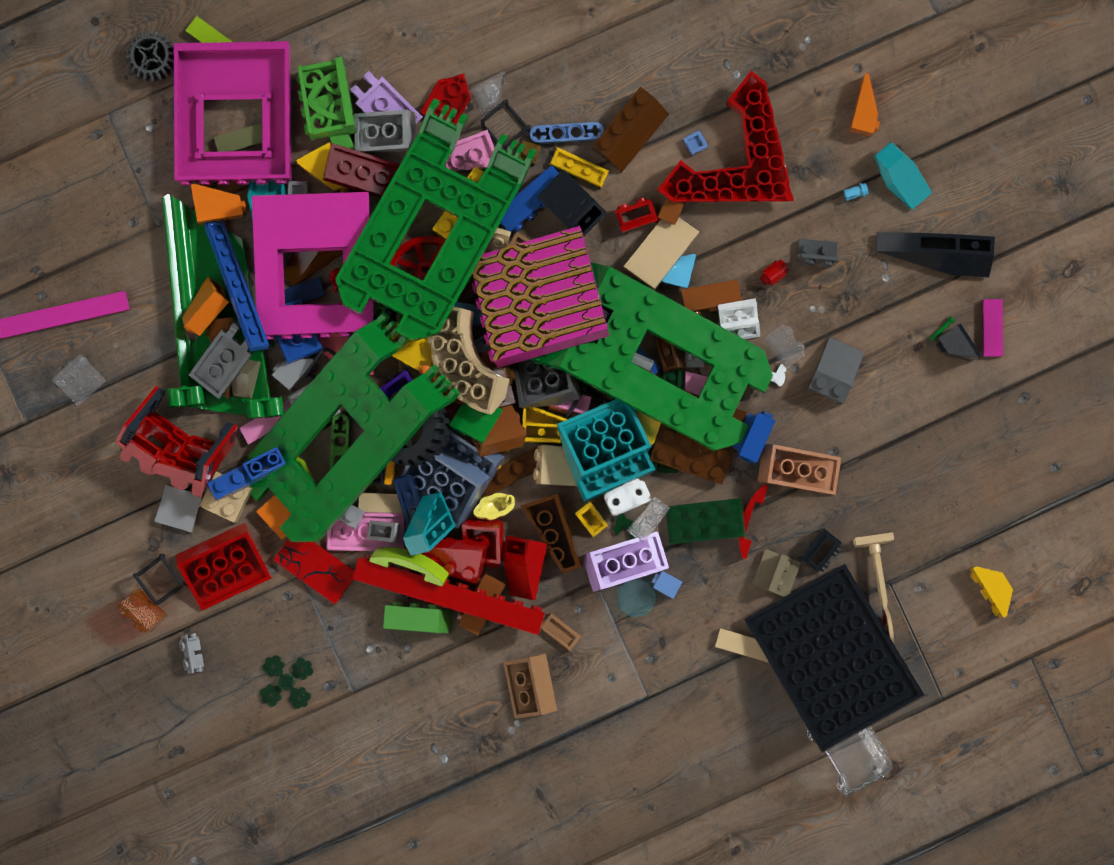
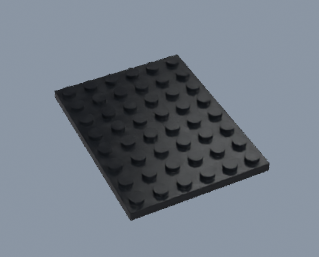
[744,564,925,753]

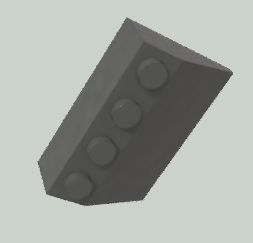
[513,354,581,408]

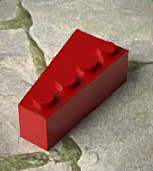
[405,538,489,584]

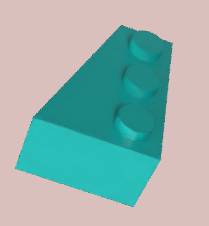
[403,492,455,555]

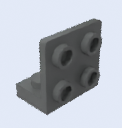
[797,239,840,268]

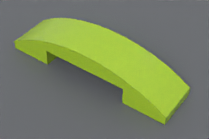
[369,547,449,586]

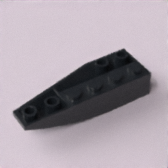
[876,232,995,278]

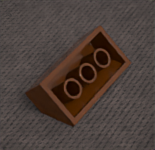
[592,87,669,173]

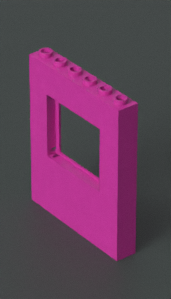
[174,41,292,186]
[252,192,374,340]

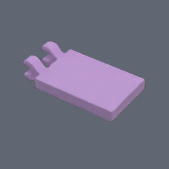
[350,71,423,124]

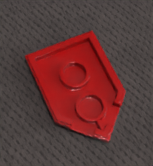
[419,73,471,125]

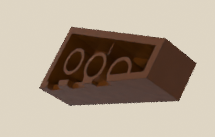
[521,494,583,573]

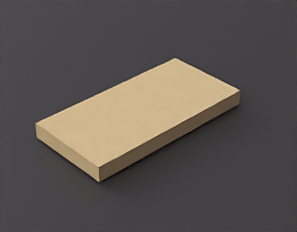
[623,217,699,290]

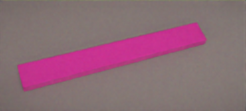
[0,291,130,339]

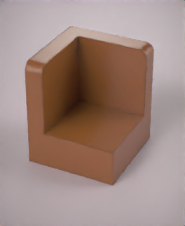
[658,198,684,225]

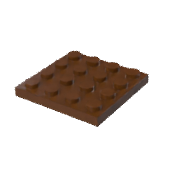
[650,390,747,485]

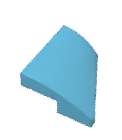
[661,254,696,289]

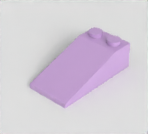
[582,532,669,592]

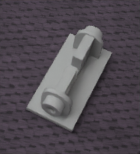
[179,633,204,674]

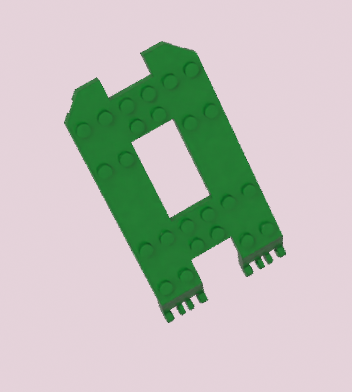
[335,98,537,342]
[530,262,773,451]
[245,311,460,542]

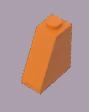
[191,184,246,225]
[182,277,229,336]

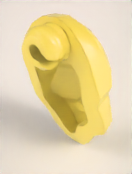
[473,493,515,521]

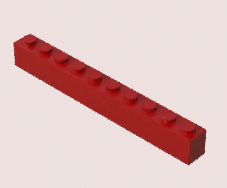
[352,555,546,635]

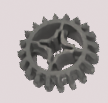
[125,30,174,82]

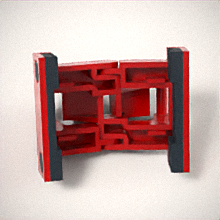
[115,386,238,497]

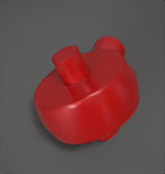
[329,268,341,292]

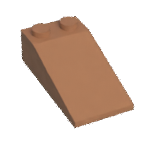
[757,444,841,495]

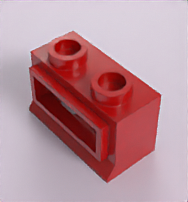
[614,197,658,235]

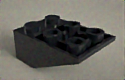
[537,170,607,237]

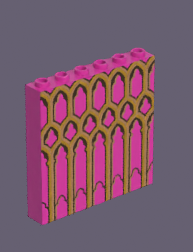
[471,226,610,368]

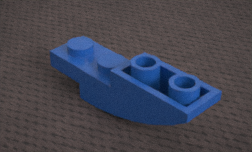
[207,447,286,501]

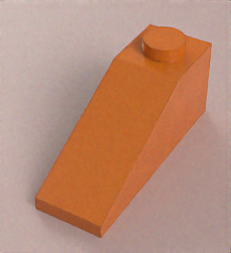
[849,73,880,137]

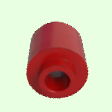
[760,259,789,286]

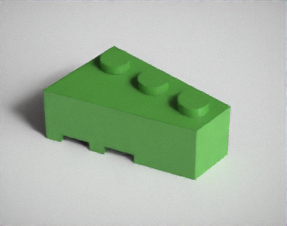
[383,602,453,633]

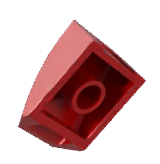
[462,518,503,568]

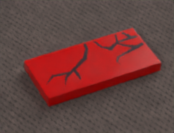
[273,538,354,605]

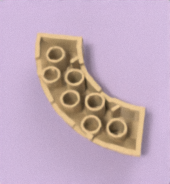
[428,307,510,415]

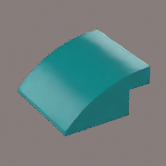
[557,399,655,502]

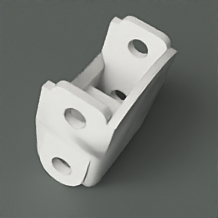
[604,478,652,516]

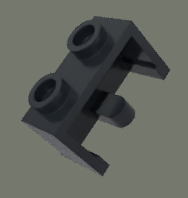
[799,528,842,573]

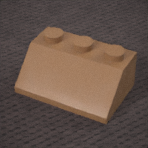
[503,654,557,719]

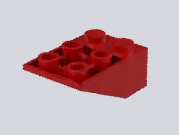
[502,535,547,601]

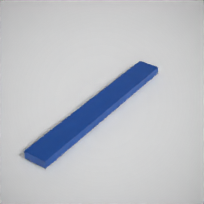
[204,221,269,351]

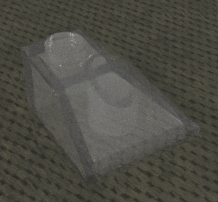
[470,71,506,116]

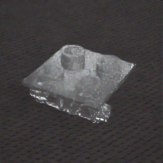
[52,354,107,406]

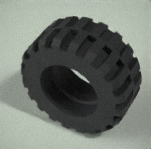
[389,392,450,466]

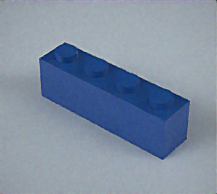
[500,165,559,234]

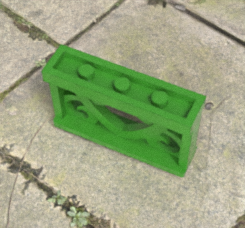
[295,57,357,141]

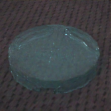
[617,579,656,617]

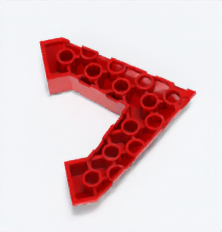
[657,70,794,202]

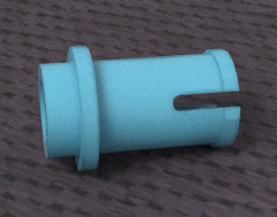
[843,183,869,201]

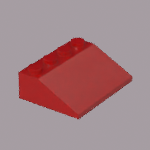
[175,523,272,611]

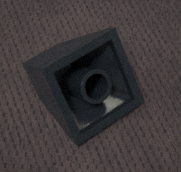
[935,324,982,361]

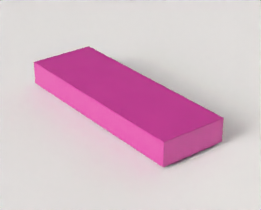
[982,299,1003,357]

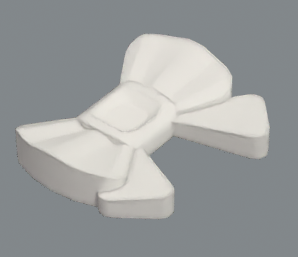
[771,364,786,387]

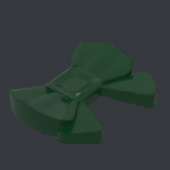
[613,513,642,540]

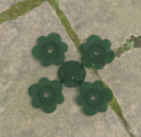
[260,655,313,709]

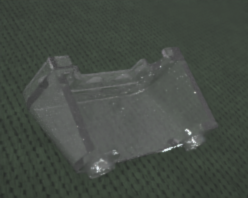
[805,727,892,796]

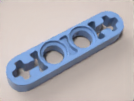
[530,122,604,144]

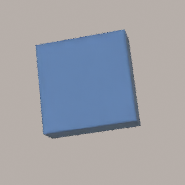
[683,130,708,157]

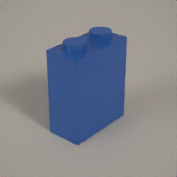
[736,411,776,465]

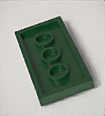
[665,498,746,545]

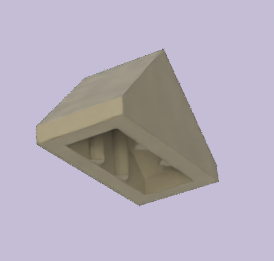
[232,360,261,399]

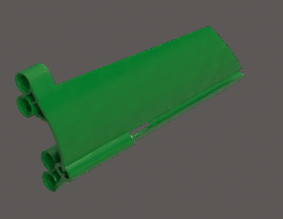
[162,194,284,419]

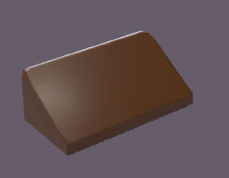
[654,335,686,372]

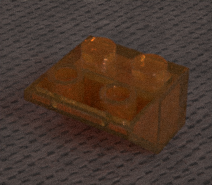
[118,589,168,633]

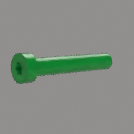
[929,316,956,341]

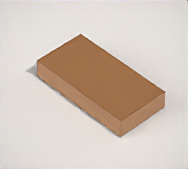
[541,613,582,651]

